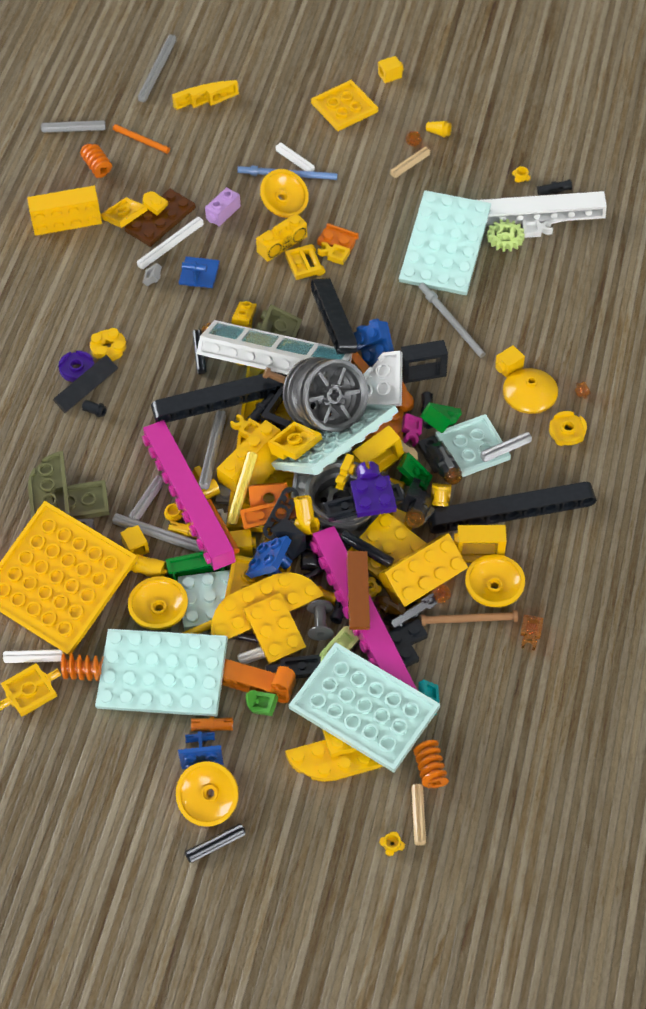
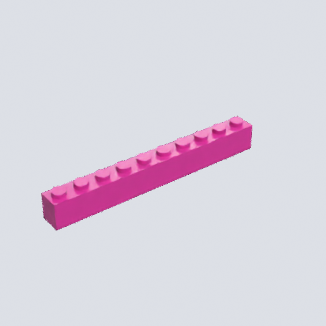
[142,420,236,570]
[310,526,417,690]

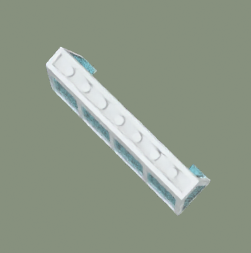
[196,320,353,386]

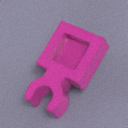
[401,413,423,447]

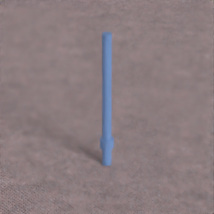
[238,165,337,180]

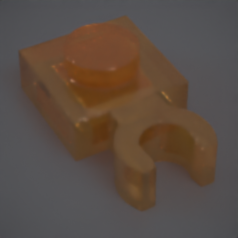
[520,615,544,651]

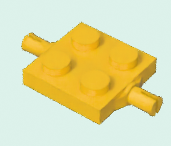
[0,663,61,717]

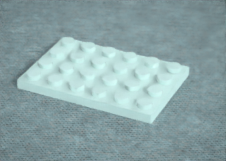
[399,190,491,296]
[271,404,398,475]
[95,629,228,717]
[289,642,440,772]

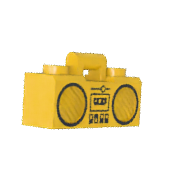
[256,213,307,262]

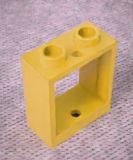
[352,425,404,473]
[454,525,507,563]

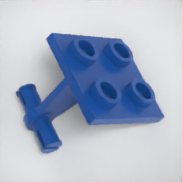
[179,257,220,289]
[178,731,224,769]

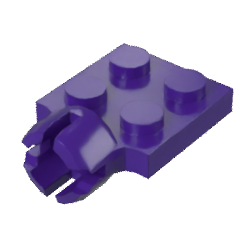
[350,461,397,518]

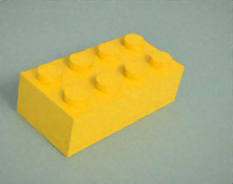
[27,185,102,236]
[377,533,468,607]

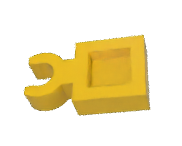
[318,242,350,265]
[230,414,261,439]
[335,454,357,490]

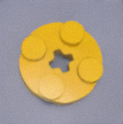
[90,328,126,361]
[549,411,587,446]

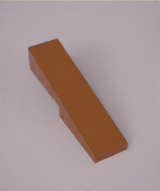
[346,551,370,630]

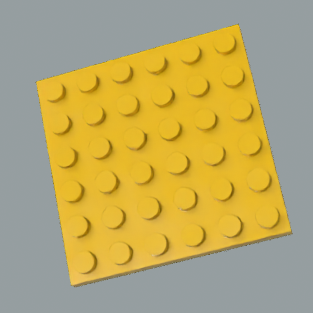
[0,500,139,656]

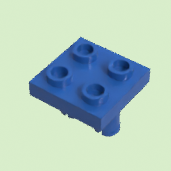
[246,535,292,579]

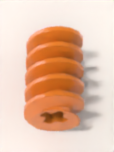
[80,144,112,178]
[61,653,104,682]
[414,740,449,788]

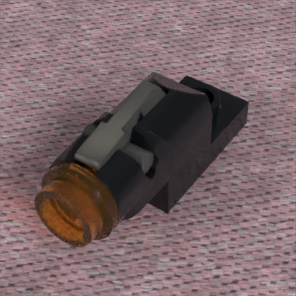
[418,435,462,485]
[400,477,435,528]

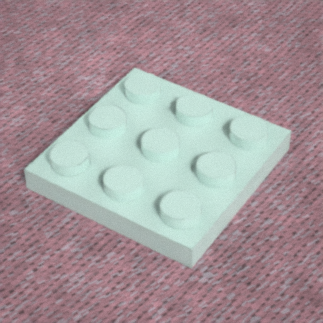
[435,414,511,478]
[178,570,230,631]

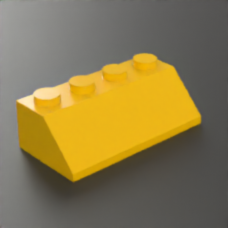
[216,420,281,501]

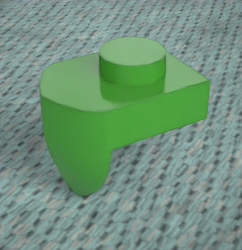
[246,690,278,716]

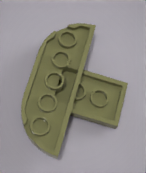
[28,451,110,519]

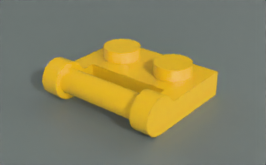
[285,244,326,280]

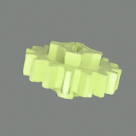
[487,219,525,252]

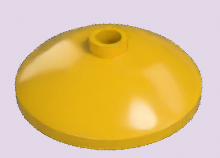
[260,169,309,218]
[503,368,558,414]
[465,554,525,607]
[128,576,188,630]
[176,761,239,827]

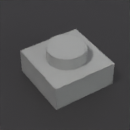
[142,263,162,286]
[216,485,231,504]

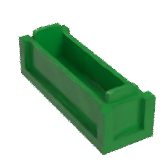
[166,551,228,580]

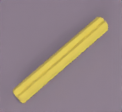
[227,452,257,525]

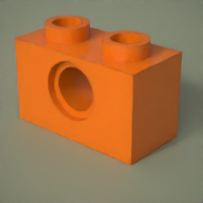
[248,482,288,508]

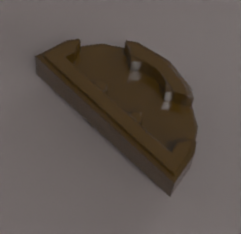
[373,596,406,615]

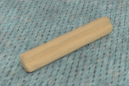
[390,147,430,178]
[411,784,426,846]

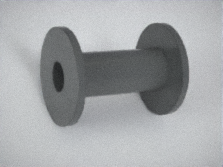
[307,600,334,640]

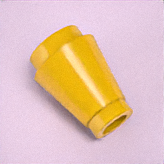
[426,121,452,137]

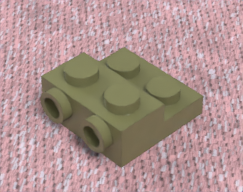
[255,304,302,338]

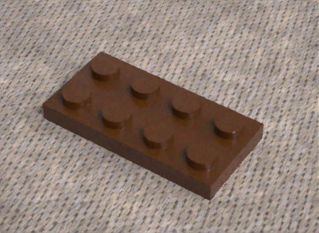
[125,188,196,247]

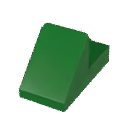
[421,402,462,433]
[397,452,433,491]

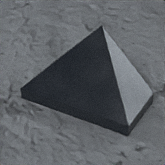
[270,517,307,560]

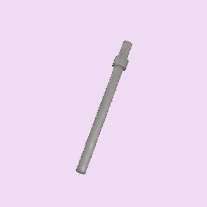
[419,283,486,358]

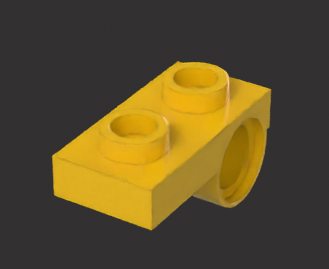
[232,301,257,328]

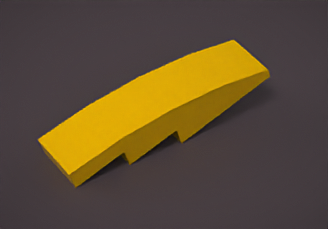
[172,80,239,110]

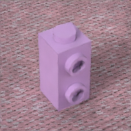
[205,187,241,226]

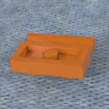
[317,223,359,252]

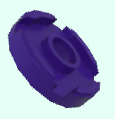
[59,350,95,382]

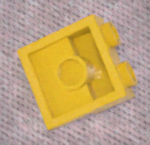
[268,421,322,460]

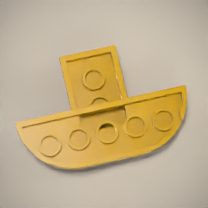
[211,572,324,664]
[285,729,383,782]

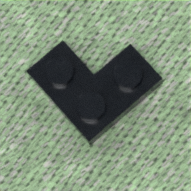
[388,619,428,668]

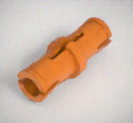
[191,716,233,732]

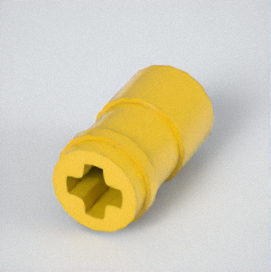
[130,554,168,577]

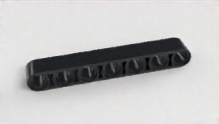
[311,278,357,354]

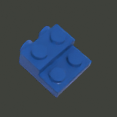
[354,319,394,367]

